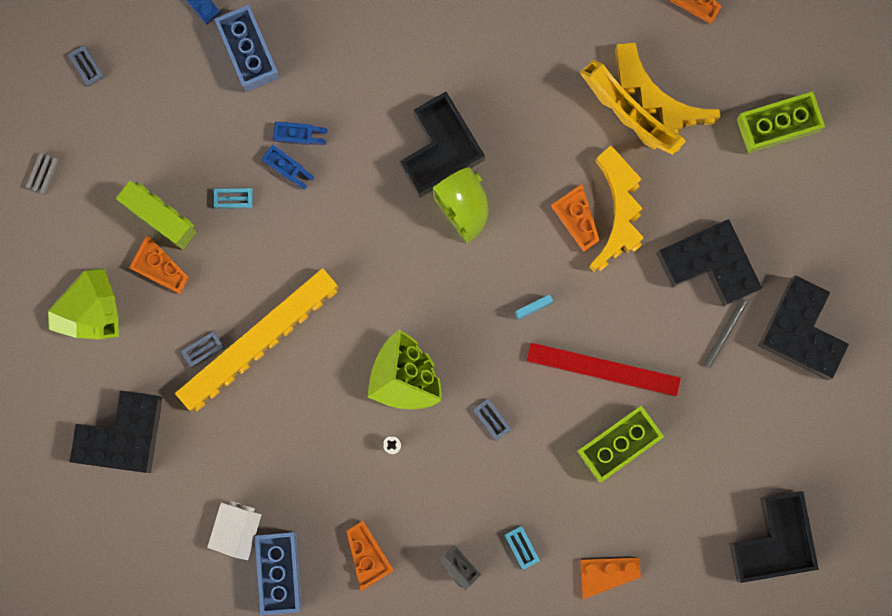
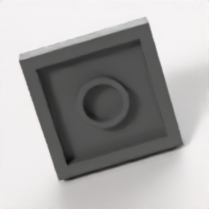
[439,546,481,591]

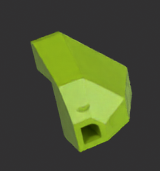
[48,268,119,339]

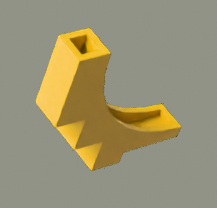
[615,43,720,134]
[580,60,686,155]
[589,146,644,272]

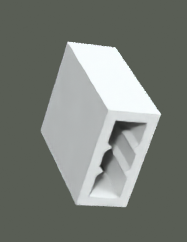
[207,501,262,560]

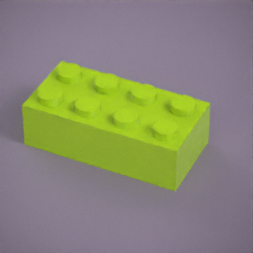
[737,91,825,154]
[116,181,197,250]
[576,405,664,483]

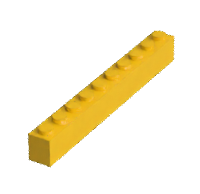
[175,268,339,412]

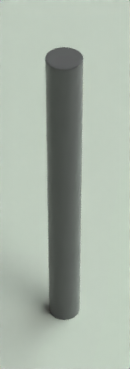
[704,299,748,368]

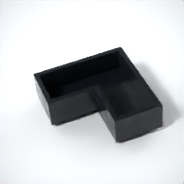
[400,91,485,198]
[657,219,762,307]
[758,275,849,380]
[69,390,163,473]
[729,491,819,583]

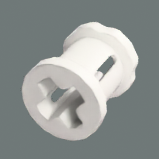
[383,437,401,454]

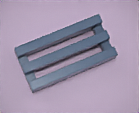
[68,45,105,87]
[181,331,224,368]
[473,399,512,441]

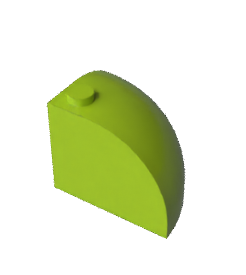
[433,167,489,244]
[367,330,442,409]

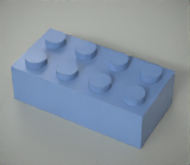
[214,5,280,92]
[255,532,302,616]

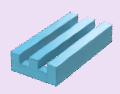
[214,188,253,209]
[515,294,553,320]
[505,526,540,570]

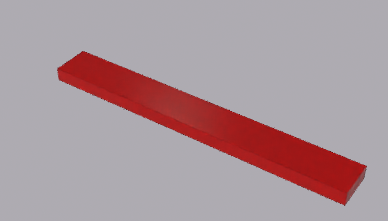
[526,342,681,397]

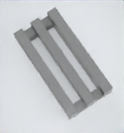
[26,153,59,195]

